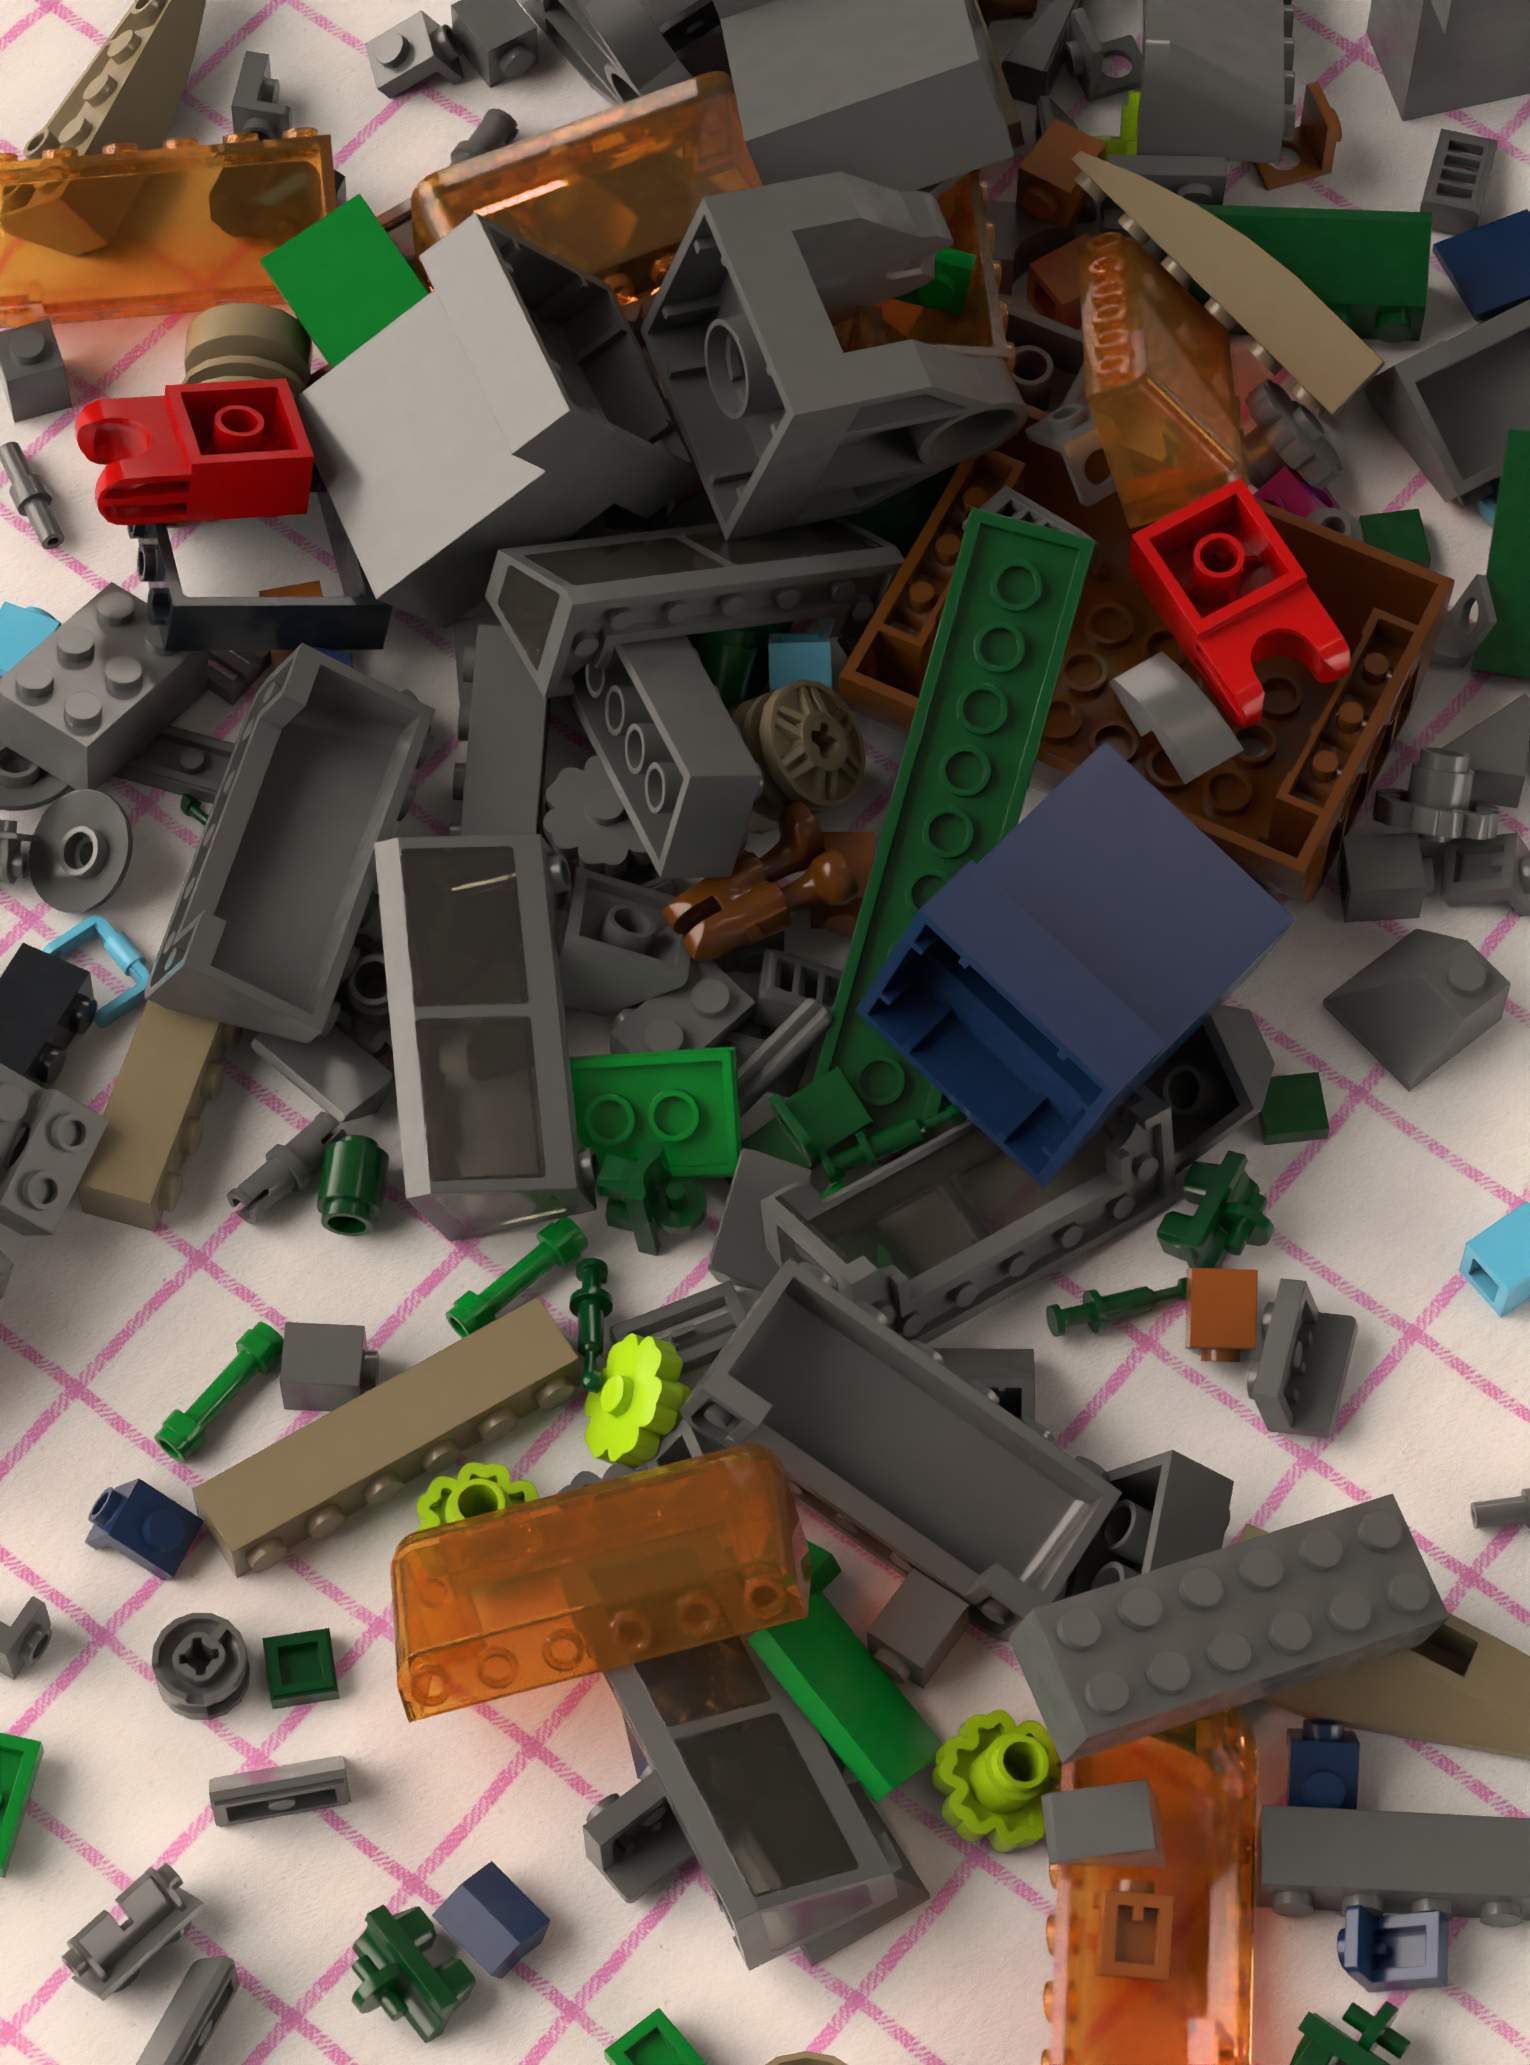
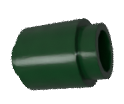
[695,627,759,709]
[317,1135,390,1236]

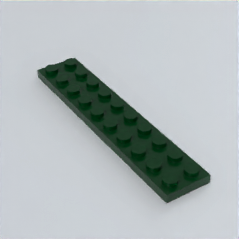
[813,507,1096,1155]

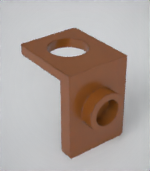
[1253,81,1342,191]

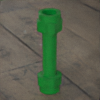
[446,1217,588,1339]
[154,1322,284,1463]

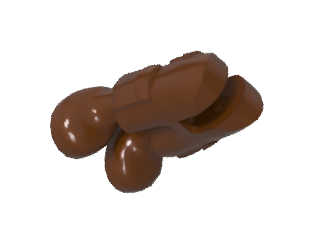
[662,800,859,963]

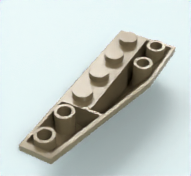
[0,0,206,255]
[1071,151,1385,418]
[1237,1523,1530,1760]

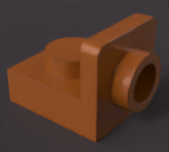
[1093,1879,1174,1982]

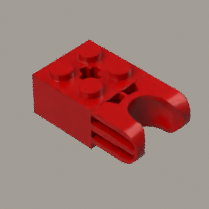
[74,378,314,526]
[1129,478,1350,729]

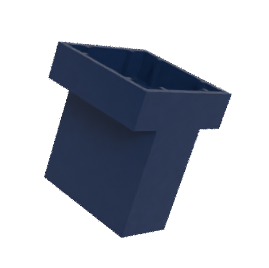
[855,741,1296,1189]

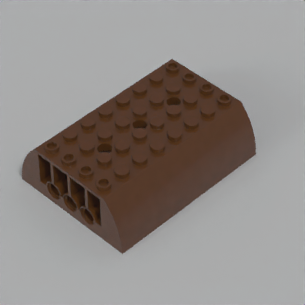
[839,404,1455,904]

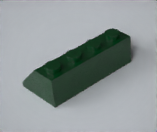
[1183,204,1432,343]

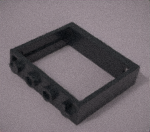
[127,462,393,651]

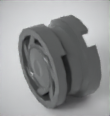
[152,1613,250,1720]

